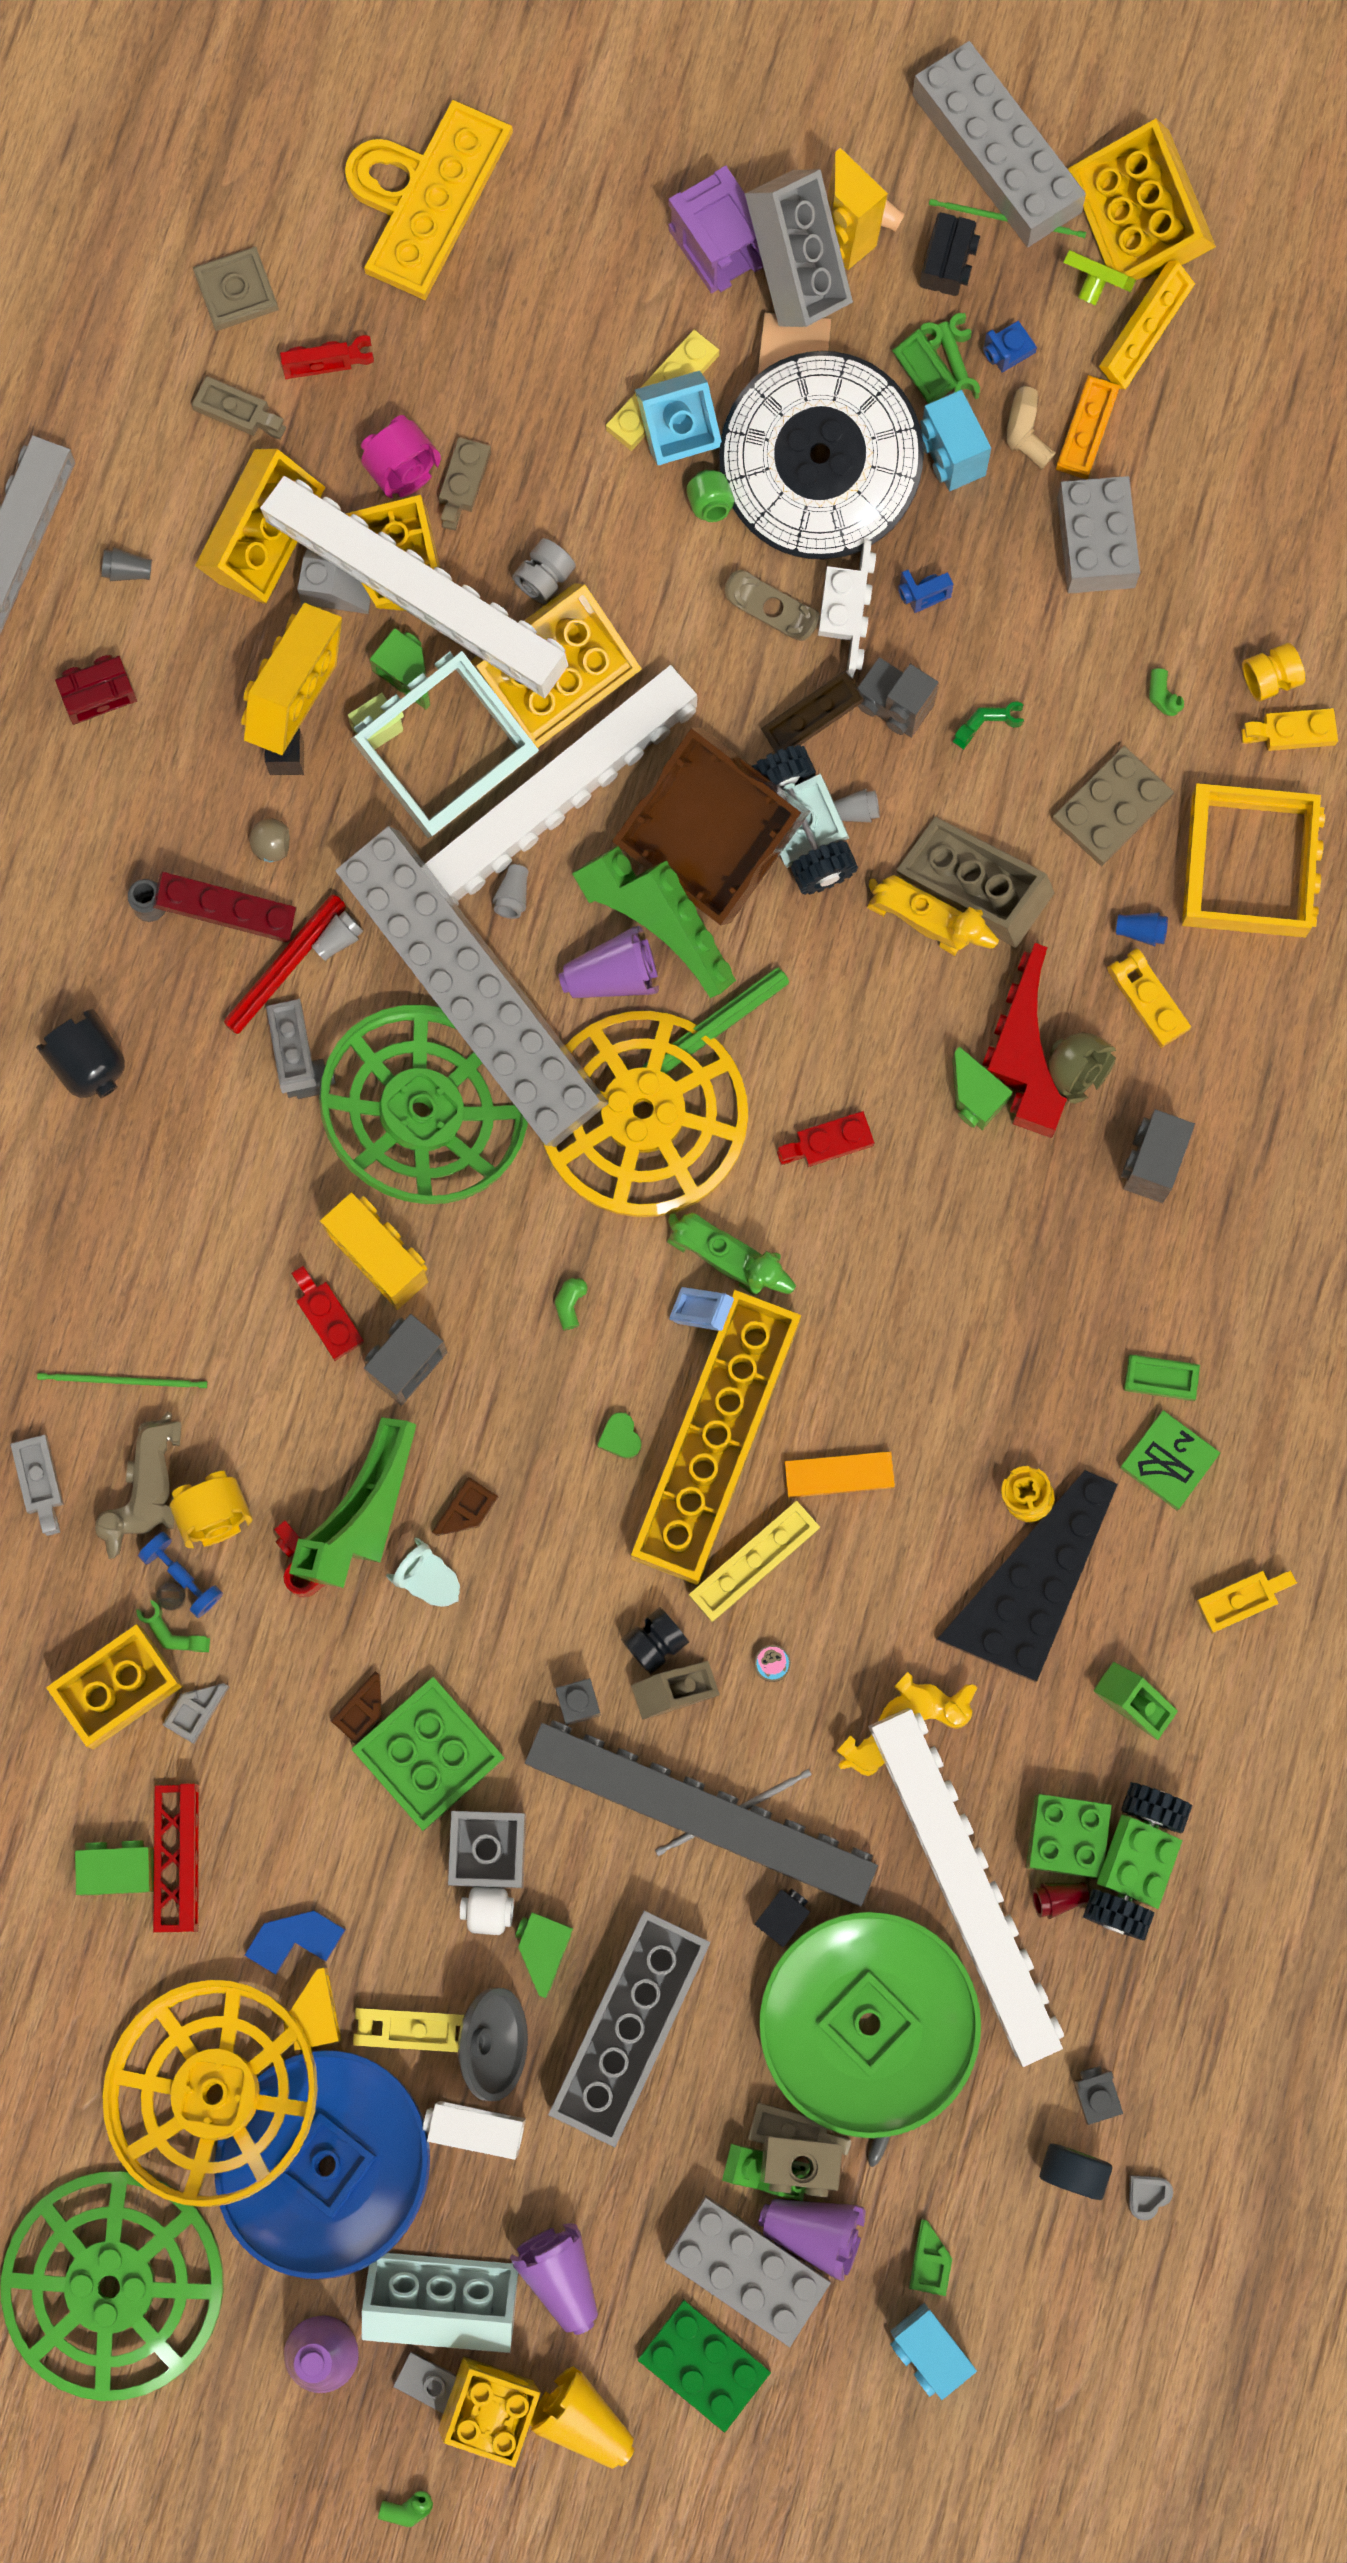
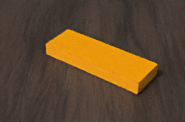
[1056,375,1120,480]
[784,1451,895,1498]

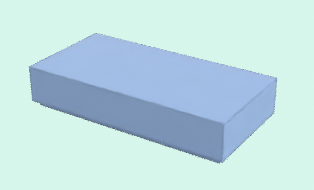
[669,1287,734,1331]

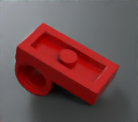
[274,1521,326,1598]

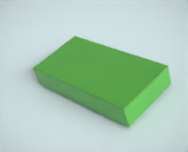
[892,329,958,404]
[1124,1354,1200,1401]

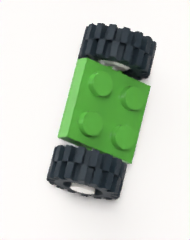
[1083,1782,1193,1941]

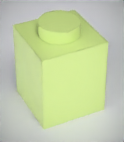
[348,693,404,750]

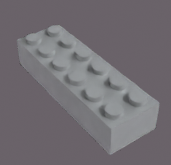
[912,41,1086,248]
[548,1911,711,2147]

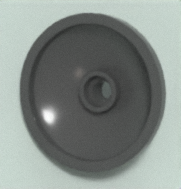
[458,1988,528,2101]

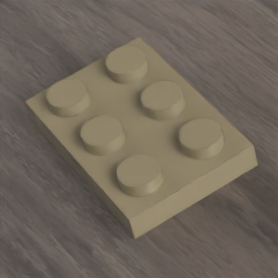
[1052,746,1174,867]

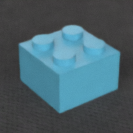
[635,370,722,465]
[920,390,991,492]
[890,2303,977,2400]

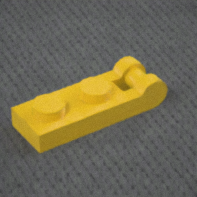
[1107,948,1191,1048]

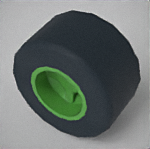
[1039,2143,1113,2200]

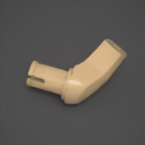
[1007,386,1056,470]

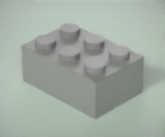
[1057,476,1140,594]

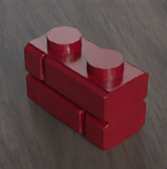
[55,655,137,725]

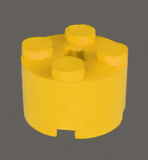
[169,1471,253,1548]

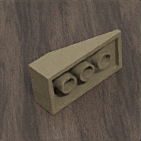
[896,817,1055,948]

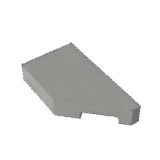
[162,1683,229,1744]

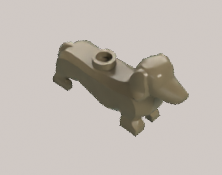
[95,1411,181,1559]

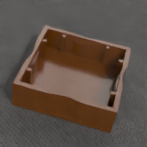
[612,728,811,926]

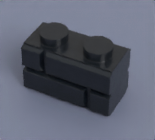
[919,212,981,296]

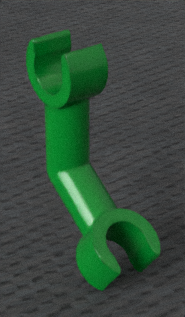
[953,702,1024,750]

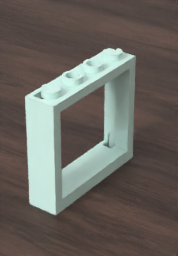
[350,651,539,838]

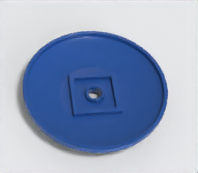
[215,2051,430,2279]

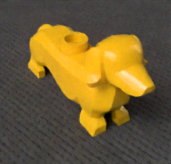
[867,875,999,956]
[837,1672,978,1776]

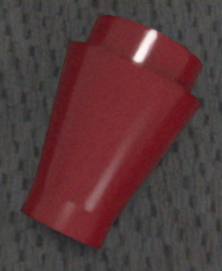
[1032,1882,1089,1919]

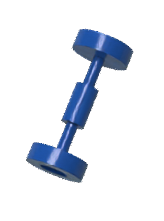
[138,1532,223,1618]

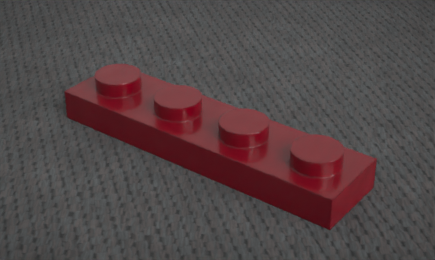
[153,872,296,943]

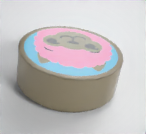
[755,1645,791,1682]

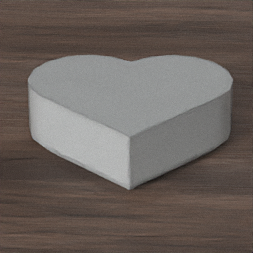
[1129,2175,1173,2221]

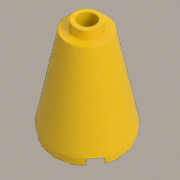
[530,2366,635,2469]

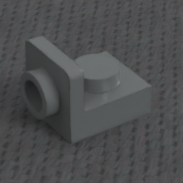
[1073,2066,1123,2125]

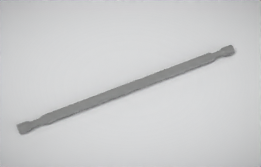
[655,1769,811,1856]

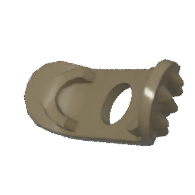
[725,570,820,641]

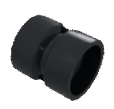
[621,1607,689,1675]

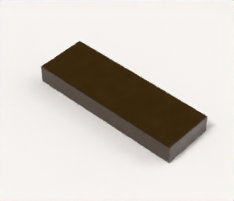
[761,670,866,753]

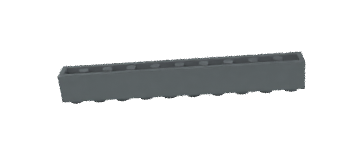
[525,1720,878,1907]

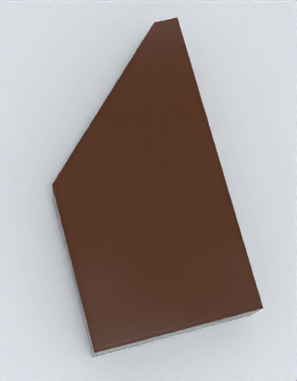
[330,1671,382,1744]

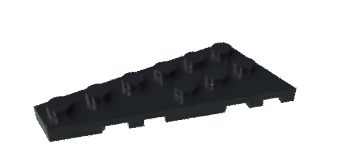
[937,1470,1118,1683]

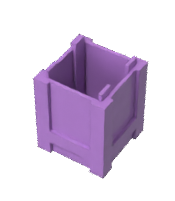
[669,166,763,293]

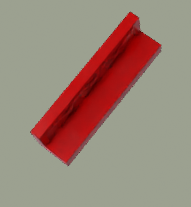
[153,1784,199,1933]

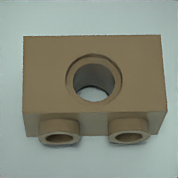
[760,2136,843,2197]

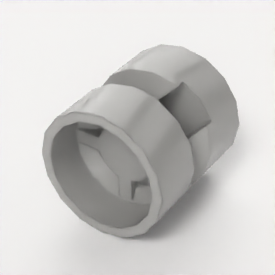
[512,538,576,605]

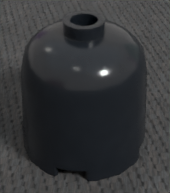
[36,1009,125,1098]

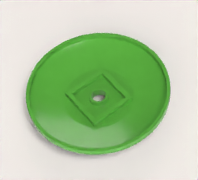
[760,1912,981,2138]

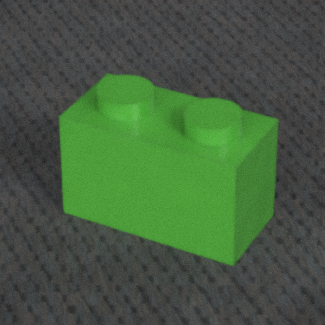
[75,1840,154,1896]

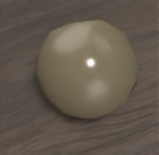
[249,818,290,862]

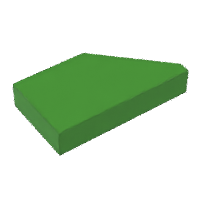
[909,2219,952,2296]

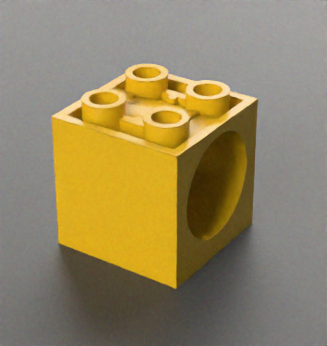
[438,2356,541,2467]

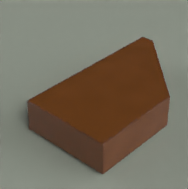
[432,1477,499,1536]

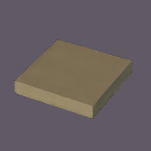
[193,246,279,331]

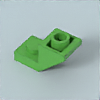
[722,2144,810,2201]

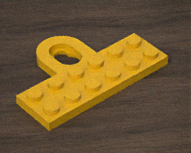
[345,100,513,300]

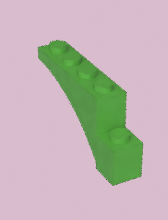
[572,846,736,998]
[289,1417,416,1588]

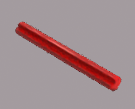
[224,894,346,1034]

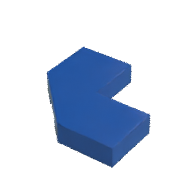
[244,1911,346,1974]

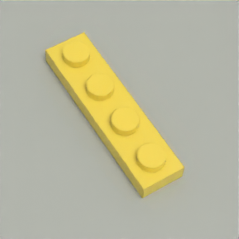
[606,330,719,451]
[689,1501,820,1623]

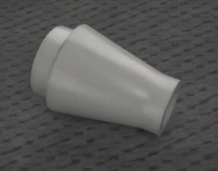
[833,788,880,823]
[492,864,529,919]
[312,911,363,961]

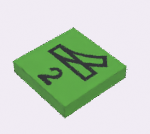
[1120,1410,1220,1511]

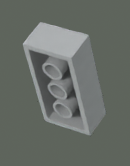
[745,169,853,327]
[665,2195,831,2347]

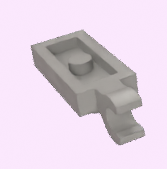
[10,1435,64,1536]

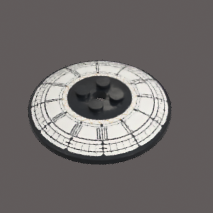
[719,351,924,560]

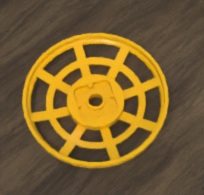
[543,1011,748,1217]
[102,1980,318,2207]

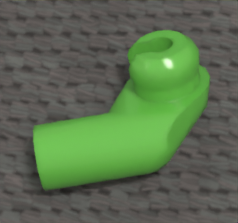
[1149,668,1184,716]
[555,1278,588,1331]
[378,2491,433,2527]

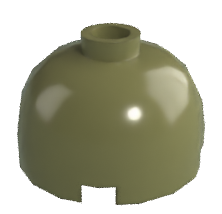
[1048,1032,1116,1104]

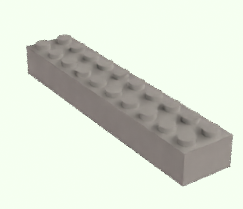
[335,826,609,1147]

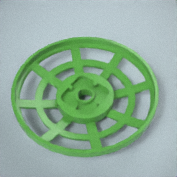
[319,1005,528,1204]
[1,2171,224,2401]

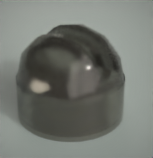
[156,1581,186,1611]

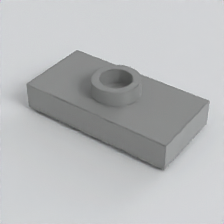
[393,2351,457,2414]

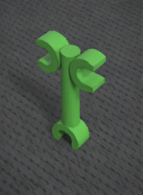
[920,313,980,399]

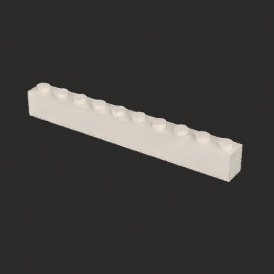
[260,476,569,698]
[425,665,697,906]
[868,1708,1064,2067]

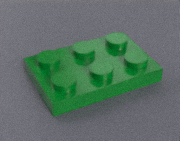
[637,2299,771,2433]

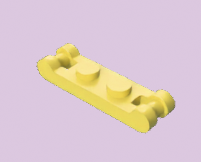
[353,2008,464,2052]

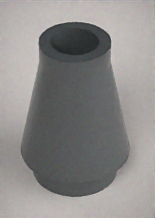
[101,547,152,582]

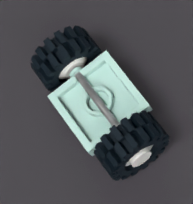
[752,745,858,895]

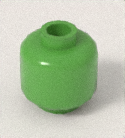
[686,470,735,522]

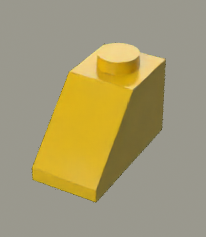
[284,1968,342,2051]

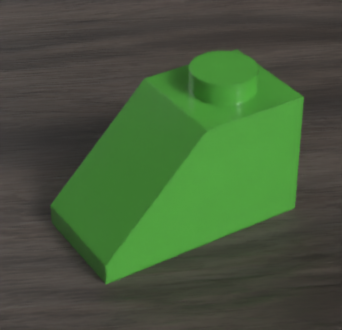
[369,628,430,710]
[952,1047,1013,1131]
[1093,1662,1178,1740]
[515,1913,573,1998]

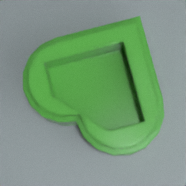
[597,1413,642,1459]

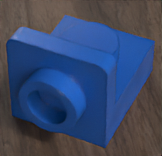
[983,320,1037,373]
[898,570,954,613]

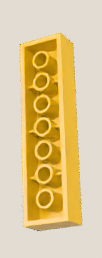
[631,1290,801,1585]

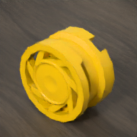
[1001,1466,1055,1522]

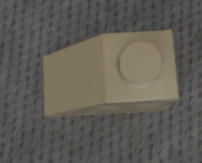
[631,1661,720,1720]

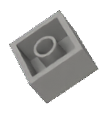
[448,1811,526,1888]

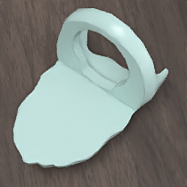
[386,1538,460,1607]

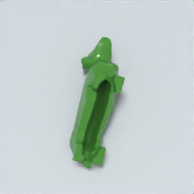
[667,1213,796,1295]

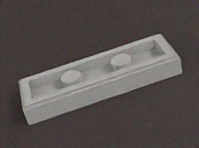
[266,999,316,1093]

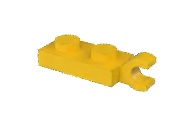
[1241,708,1338,751]
[1196,1570,1297,1634]

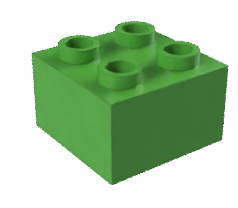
[1026,1794,1112,1879]

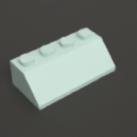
[362,2253,518,2353]

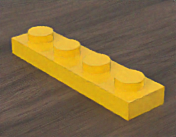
[1099,261,1195,390]

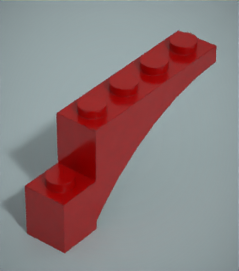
[982,943,1067,1138]

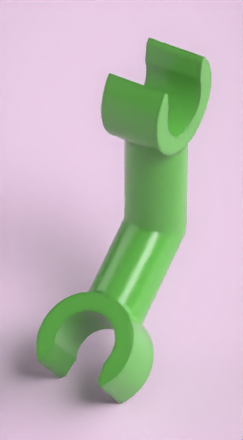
[136,1600,210,1652]

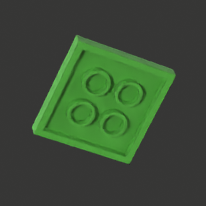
[352,1677,505,1831]

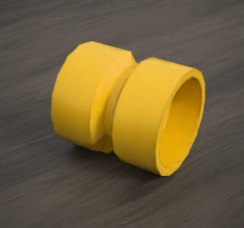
[1242,643,1305,702]

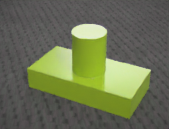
[1063,250,1136,306]

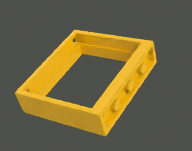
[1182,783,1326,938]

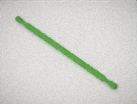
[929,199,1086,238]
[37,1373,208,1388]

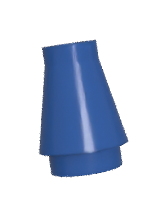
[1116,912,1168,947]

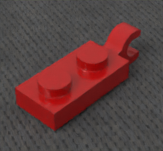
[280,335,374,380]
[777,1111,875,1167]
[291,1266,365,1361]

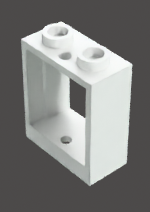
[423,2101,526,2160]

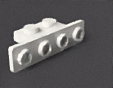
[818,540,876,679]

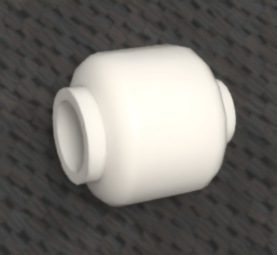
[460,1886,514,1935]

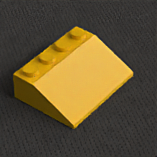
[1068,118,1216,287]
[470,583,642,748]

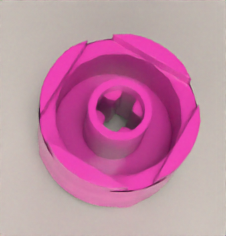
[361,415,441,498]

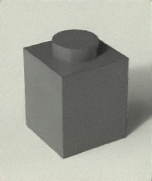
[555,1678,601,1726]

